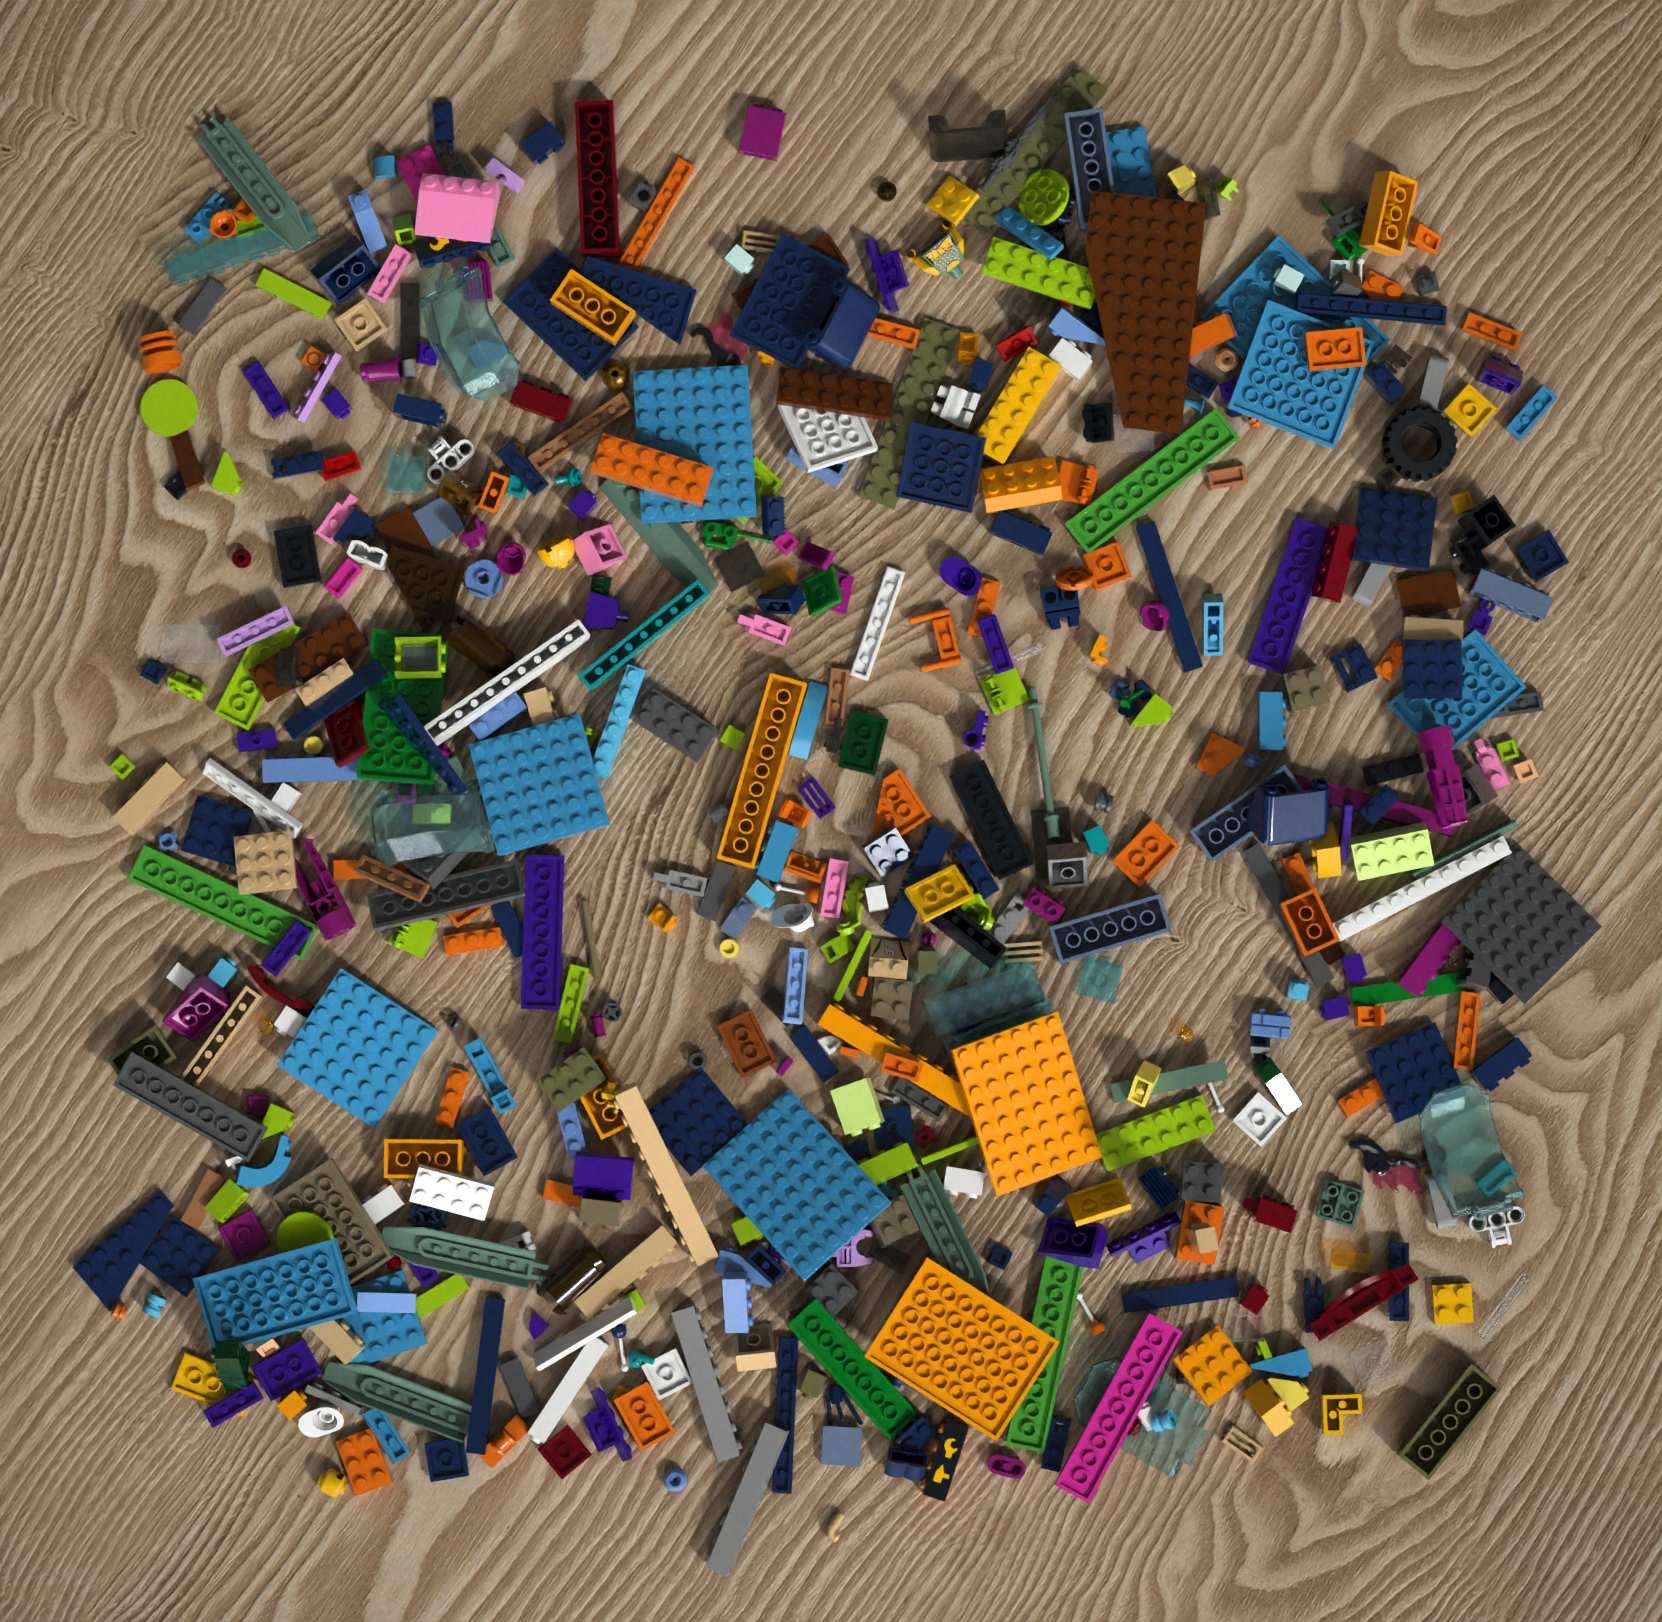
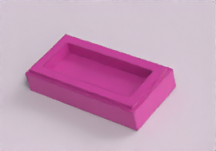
[324,557,363,599]

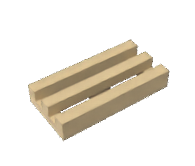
[741,230,781,254]
[1004,941,1044,963]
[1221,1425,1264,1463]

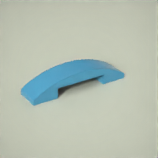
[788,681,829,760]
[464,1037,517,1115]

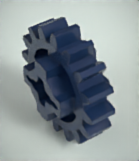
[408,1203,450,1231]

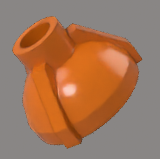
[209,210,237,239]

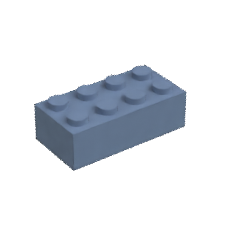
[1468,567,1553,623]

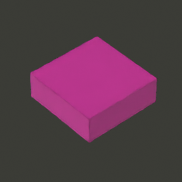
[772,528,799,556]

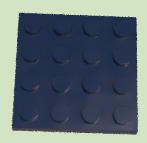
[897,421,987,513]
[1352,487,1437,572]
[1365,1022,1466,1124]
[649,1067,748,1176]

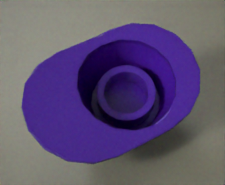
[940,557,982,596]

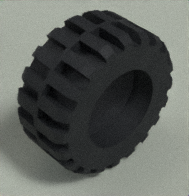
[1381,406,1457,482]

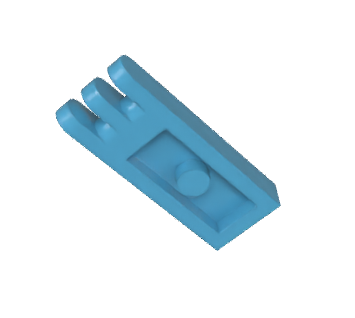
[184,192,232,243]

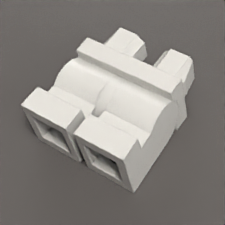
[930,385,981,432]

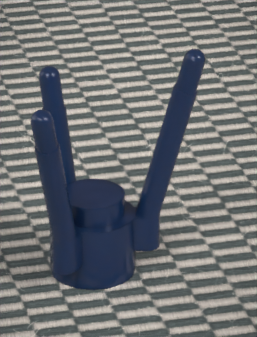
[824,1386,863,1425]

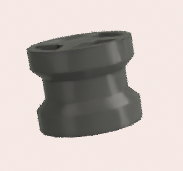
[1094,792,1114,814]
[602,1003,622,1022]

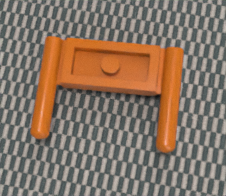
[908,608,962,672]

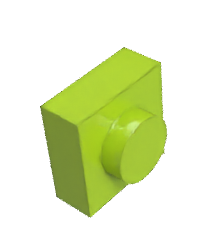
[1255,1338,1272,1360]

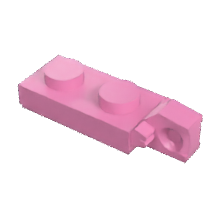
[315,493,358,545]
[737,614,791,646]
[1474,738,1511,790]

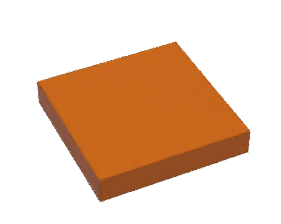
[1082,541,1132,591]

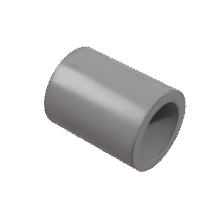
[401,359,416,379]
[708,803,729,824]

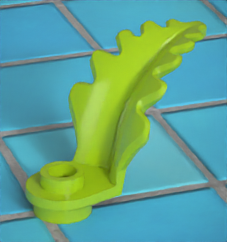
[959,870,994,931]
[836,875,871,936]

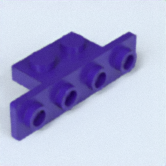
[865,238,910,312]
[1106,1211,1181,1264]
[582,1387,633,1462]

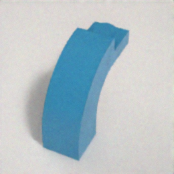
[235,1133,291,1187]

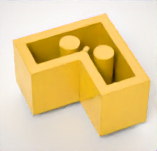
[1308,821,1341,879]
[1243,1379,1294,1437]
[1320,1393,1362,1435]

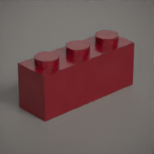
[510,380,573,425]

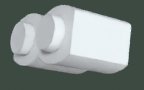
[347,540,388,570]

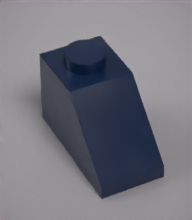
[333,508,376,544]
[757,584,806,615]
[1032,1175,1071,1217]

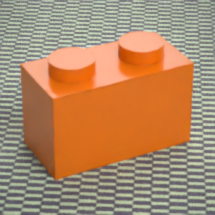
[478,471,510,515]

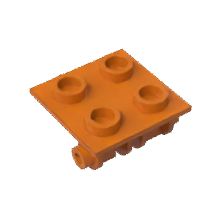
[1059,460,1099,506]

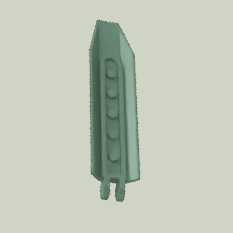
[197,115,311,252]
[600,478,718,592]
[900,1162,990,1296]
[382,1227,549,1290]
[322,1362,472,1443]

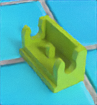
[204,1178,250,1224]

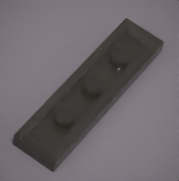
[400,283,420,360]

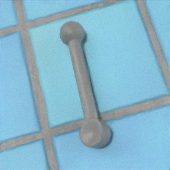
[875,1091,900,1104]

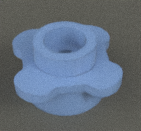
[1243,753,1262,769]
[158,832,178,851]

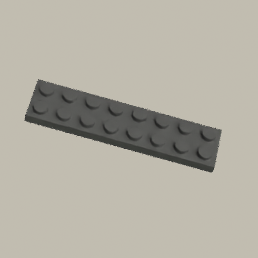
[367,859,526,932]
[113,1051,268,1162]

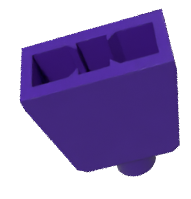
[584,592,630,630]

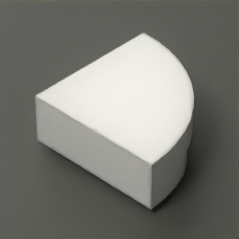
[817,1036,844,1055]

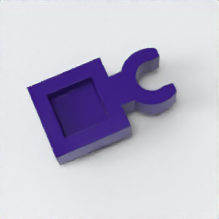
[1467,599,1495,636]

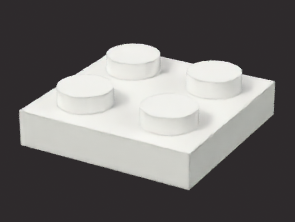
[1232,1092,1287,1147]
[641,1348,693,1401]

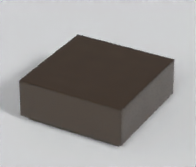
[1319,942,1346,966]

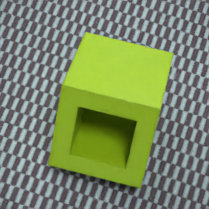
[392,213,417,246]
[820,935,856,963]
[621,1289,647,1311]

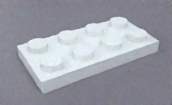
[409,1164,495,1221]

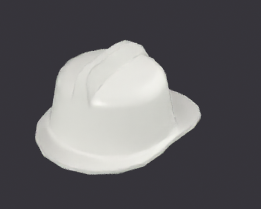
[771,903,815,933]
[298,1403,344,1437]

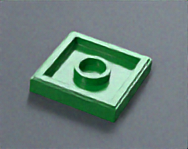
[802,565,843,617]

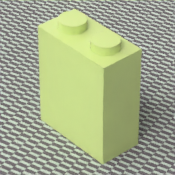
[830,1078,885,1137]

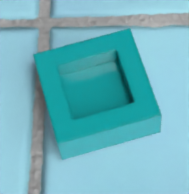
[506,475,527,499]

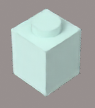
[724,244,754,276]
[1273,264,1305,295]

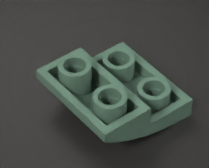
[1316,1179,1366,1229]

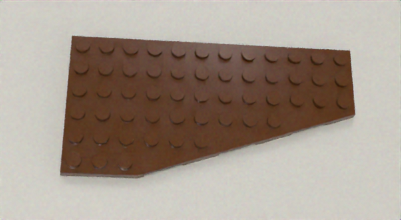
[1085,191,1206,434]

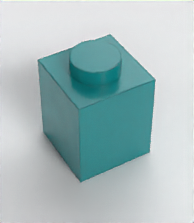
[1082,825,1110,856]

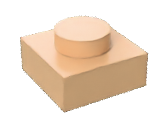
[1512,759,1538,784]
[254,1337,281,1359]

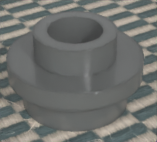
[688,1051,707,1070]

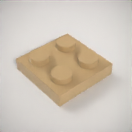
[335,298,388,352]

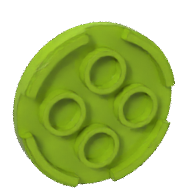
[1018,169,1069,226]
[140,379,199,437]
[277,1211,334,1253]

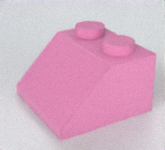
[573,524,627,576]

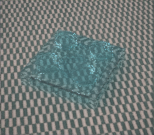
[387,455,427,495]
[1077,957,1123,1004]

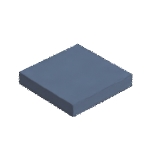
[413,497,465,547]
[821,1425,862,1467]

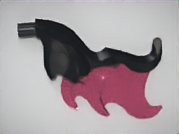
[690,311,749,367]
[1349,1139,1427,1194]

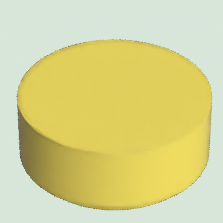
[304,736,324,755]
[719,938,739,958]

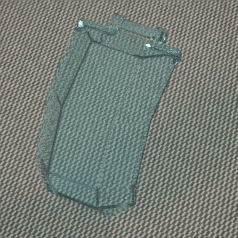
[420,265,520,402]
[367,779,494,867]
[1418,1083,1523,1222]
[1073,1356,1212,1479]

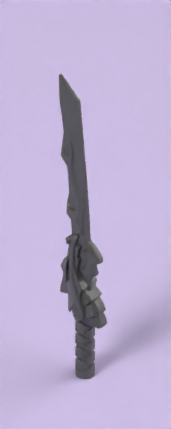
[980,96,1061,192]

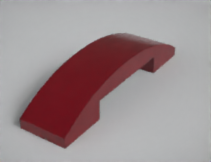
[247,964,315,1010]

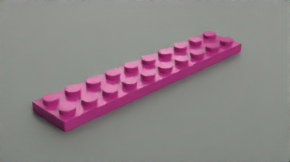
[1054,1313,1183,1504]

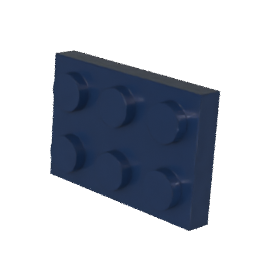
[456,1107,518,1176]

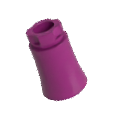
[360,354,403,382]

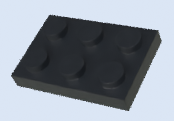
[274,525,322,588]

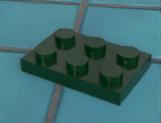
[838,710,889,776]

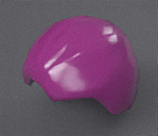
[497,542,526,576]
[1140,600,1169,632]

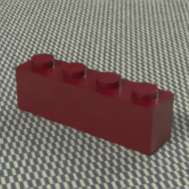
[1311,522,1359,603]

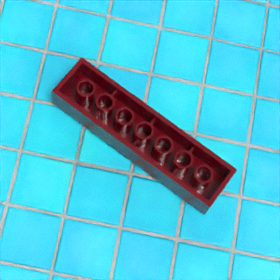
[575,100,621,257]

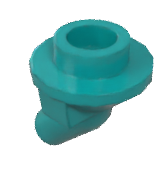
[554,468,582,487]
[628,1349,656,1368]

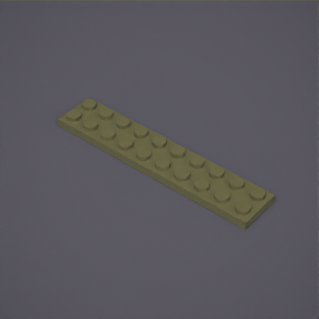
[964,66,1108,235]
[858,318,961,510]

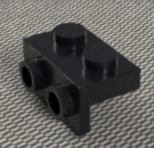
[1082,402,1114,444]
[1448,534,1489,577]

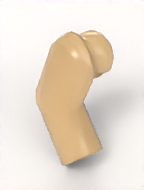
[827,1512,844,1542]

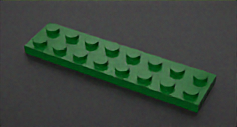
[786,1298,918,1440]

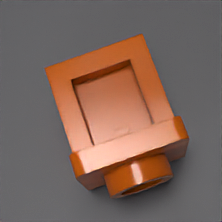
[778,799,813,828]
[1354,1006,1385,1026]

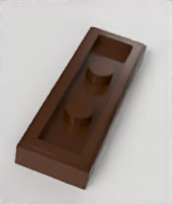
[170,431,205,490]

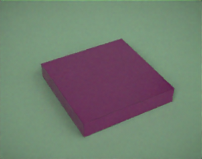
[218,1209,271,1262]

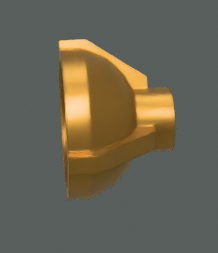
[602,363,629,391]

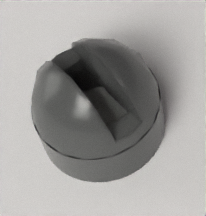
[447,1015,463,1030]

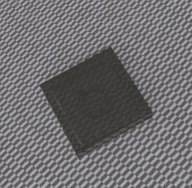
[713,541,765,593]

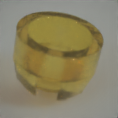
[258,1019,274,1035]
[1177,1025,1194,1042]

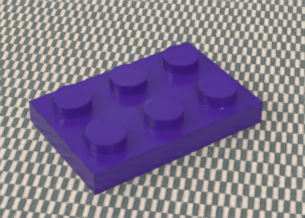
[253,1338,323,1401]

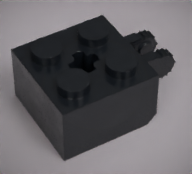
[1457,495,1516,552]

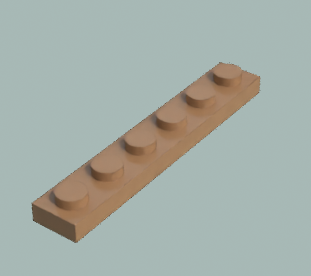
[528,392,633,473]

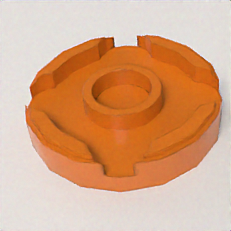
[1055,566,1094,590]

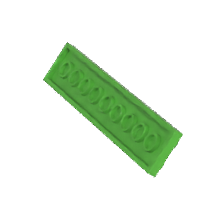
[1064,408,1240,554]
[128,845,318,961]
[1006,1256,1083,1453]

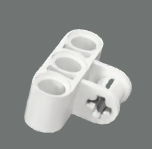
[426,435,475,484]
[1467,1206,1525,1248]

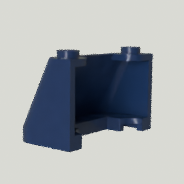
[801,274,880,368]
[1245,778,1329,846]

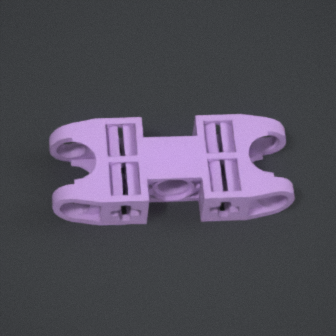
[778,1229,874,1267]

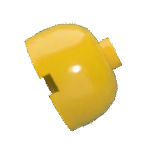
[535,533,575,569]

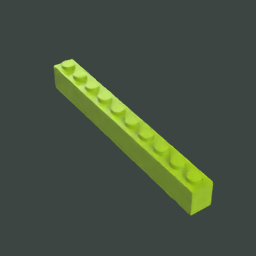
[731,1142,918,1247]

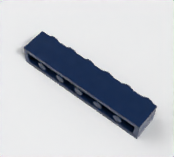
[882,825,954,940]

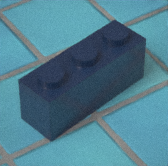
[990,510,1053,556]
[953,840,1000,899]
[1470,1037,1532,1091]

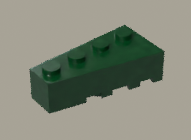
[211,1340,250,1389]

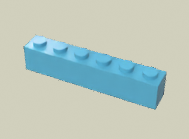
[593,664,647,781]

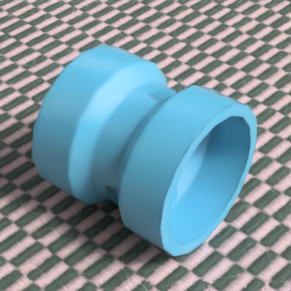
[142,1292,167,1318]
[1151,1409,1177,1432]

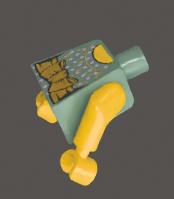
[905,222,965,279]

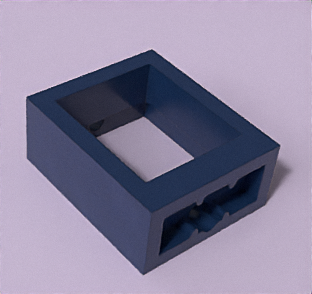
[393,393,448,428]

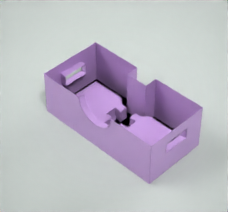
[485,157,525,194]

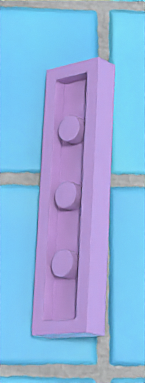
[294,352,342,423]
[217,606,295,657]

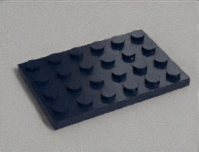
[729,234,850,369]
[503,248,639,382]

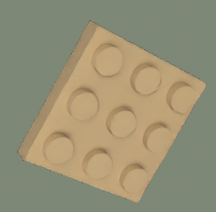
[233,830,298,895]

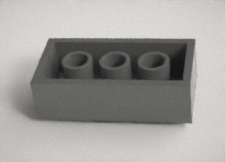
[633,688,719,763]

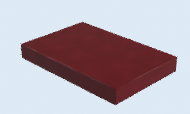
[324,700,369,768]

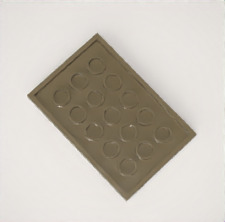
[270,1158,394,1285]

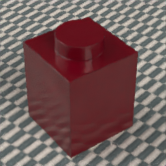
[1239,1284,1270,1315]

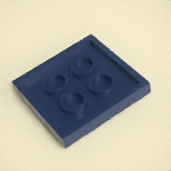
[1403,639,1463,699]
[181,796,253,867]
[140,1216,221,1297]

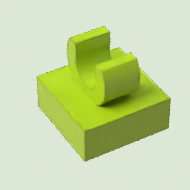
[1212,176,1239,201]

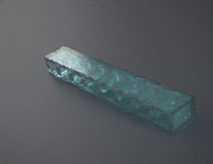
[165,212,320,286]

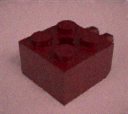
[1241,1195,1298,1233]

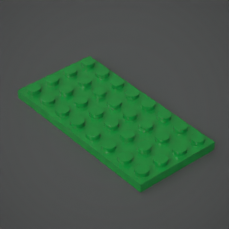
[357,628,449,786]

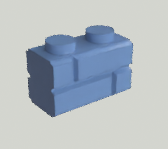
[1249,1009,1291,1039]

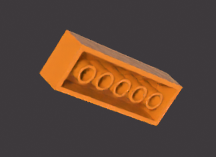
[591,433,714,508]

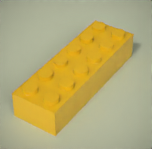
[977,347,1062,465]

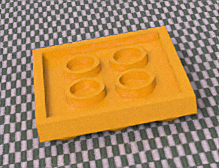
[1172,1325,1253,1407]

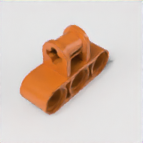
[478,1414,531,1468]

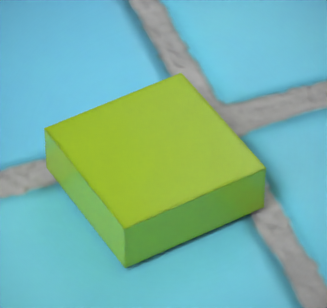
[720,724,746,751]
[1495,738,1519,762]
[109,753,136,780]

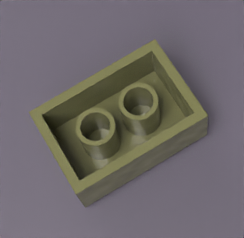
[107,1025,180,1075]
[536,1047,607,1113]

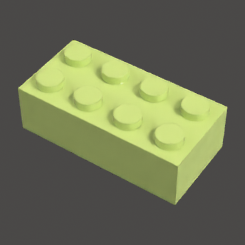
[1349,822,1434,881]

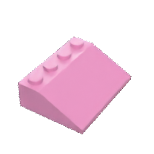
[415,173,500,243]

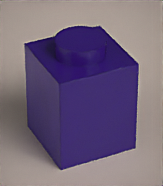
[322,388,353,420]
[567,489,598,521]
[1340,953,1367,984]
[1319,996,1349,1021]

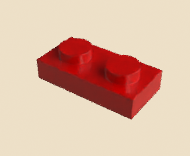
[995,325,1038,362]
[321,451,362,482]

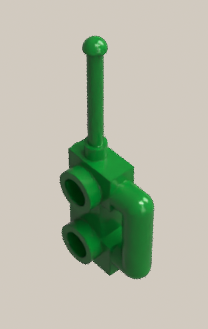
[1319,199,1369,261]
[702,520,772,551]

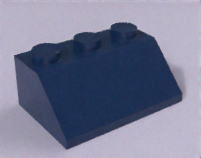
[310,235,381,305]

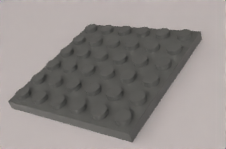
[1441,845,1602,1004]

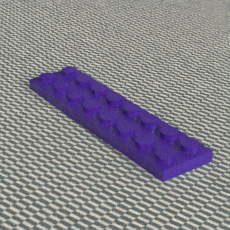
[1247,517,1327,675]
[521,854,565,1010]

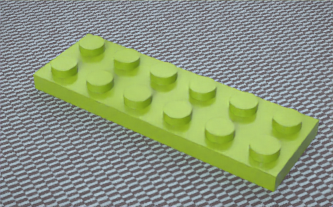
[981,237,1095,310]
[214,611,302,731]
[1095,1095,1216,1171]

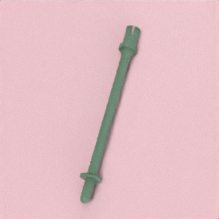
[1026,686,1060,838]

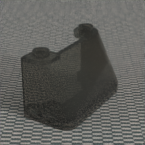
[927,110,1006,163]

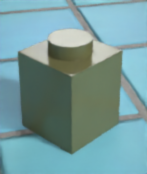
[918,947,938,975]
[800,1369,827,1400]

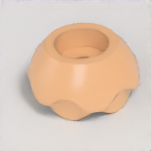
[1215,348,1239,372]

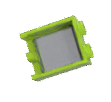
[395,636,446,679]

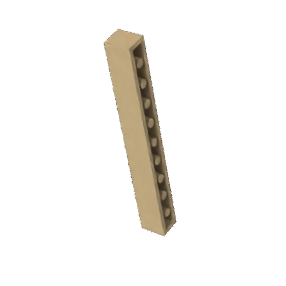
[613,1082,719,1266]

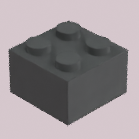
[1180,1161,1223,1203]
[804,1263,859,1317]

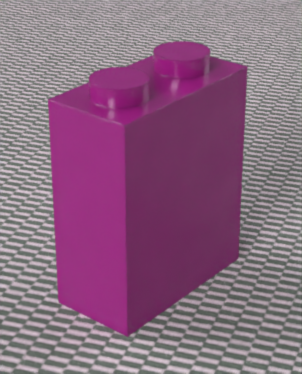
[739,104,786,161]

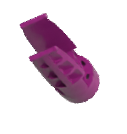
[1416,725,1468,829]
[295,839,357,940]

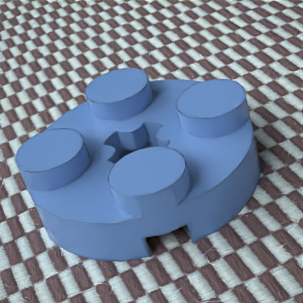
[465,559,504,599]

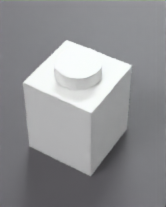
[271,782,301,813]
[166,962,197,991]

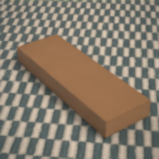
[824,667,850,727]
[180,1169,226,1230]

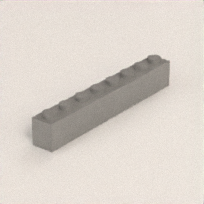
[671,1305,743,1462]
[705,1421,789,1576]

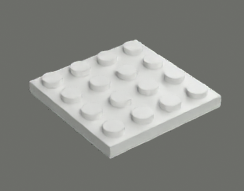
[777,405,878,473]

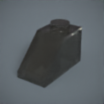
[276,647,303,687]

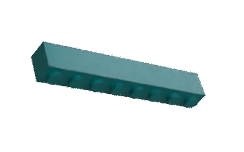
[578,579,712,691]

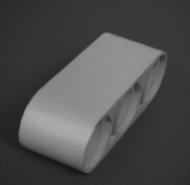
[1417,354,1449,411]
[1352,563,1391,608]
[1425,1170,1457,1229]

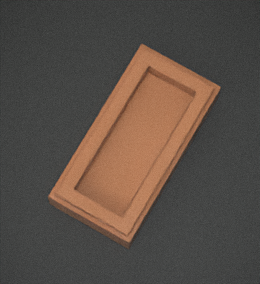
[1206,464,1248,491]

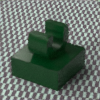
[589,574,612,597]

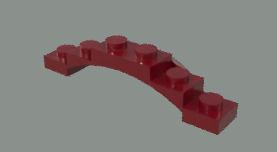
[1309,1263,1418,1341]

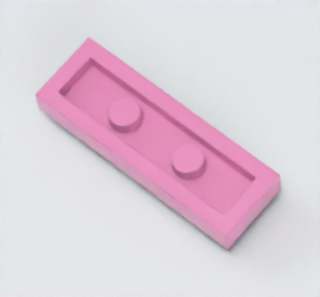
[367,244,413,304]
[820,858,849,919]

